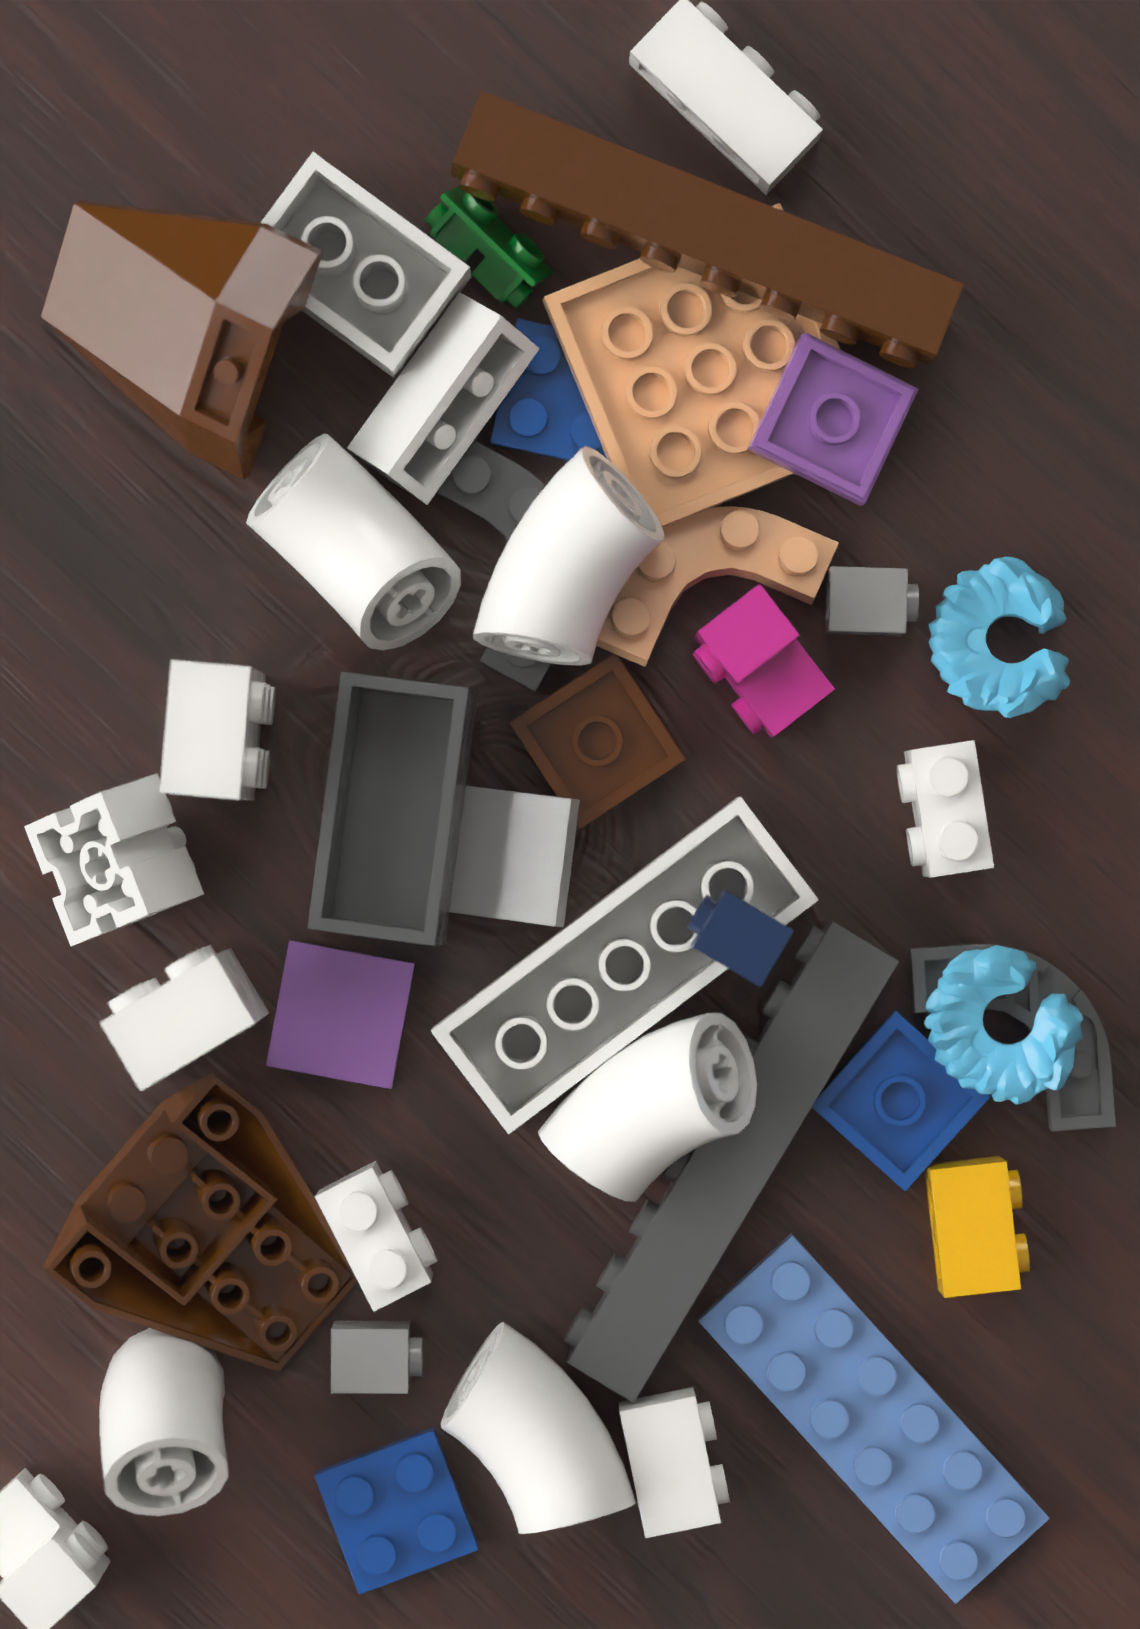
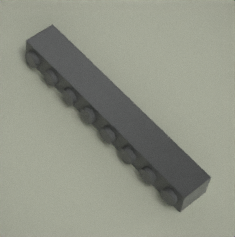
[563,920,899,1403]

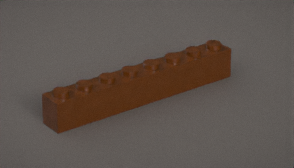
[450,90,964,368]

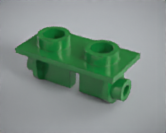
[424,186,554,309]

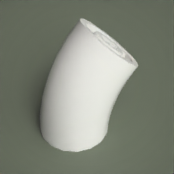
[246,433,461,651]
[473,446,665,665]
[538,1013,757,1202]
[441,1322,636,1534]
[100,1328,228,1516]

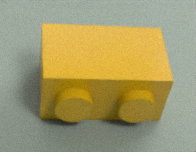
[925,1156,1030,1298]

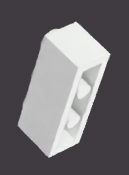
[629,0,823,195]
[347,292,540,505]

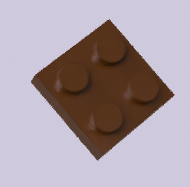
[509,654,686,829]

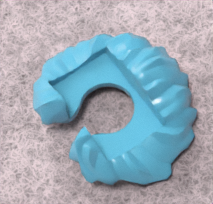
[928,556,1070,718]
[924,945,1083,1105]

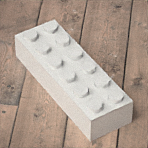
[431,797,819,1134]

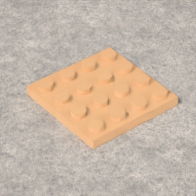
[542,203,840,527]

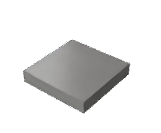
[450,786,580,927]

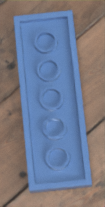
[698,1233,1050,1604]

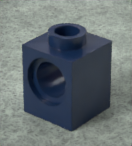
[687,889,794,987]

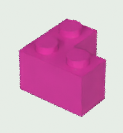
[692,584,835,738]

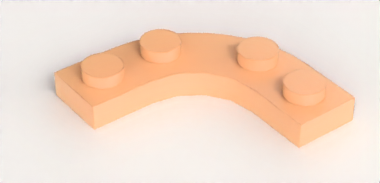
[596,506,839,667]

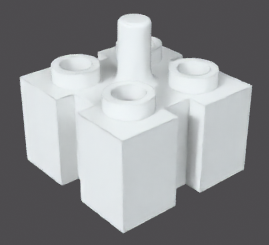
[24,773,204,946]

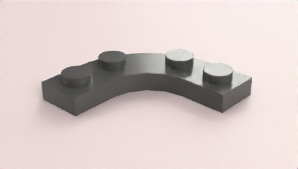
[436,441,551,692]
[909,944,1116,1131]

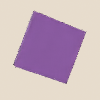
[747,332,919,506]
[266,940,415,1089]

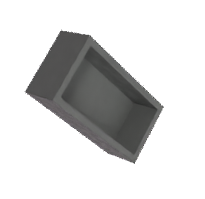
[307,672,478,946]

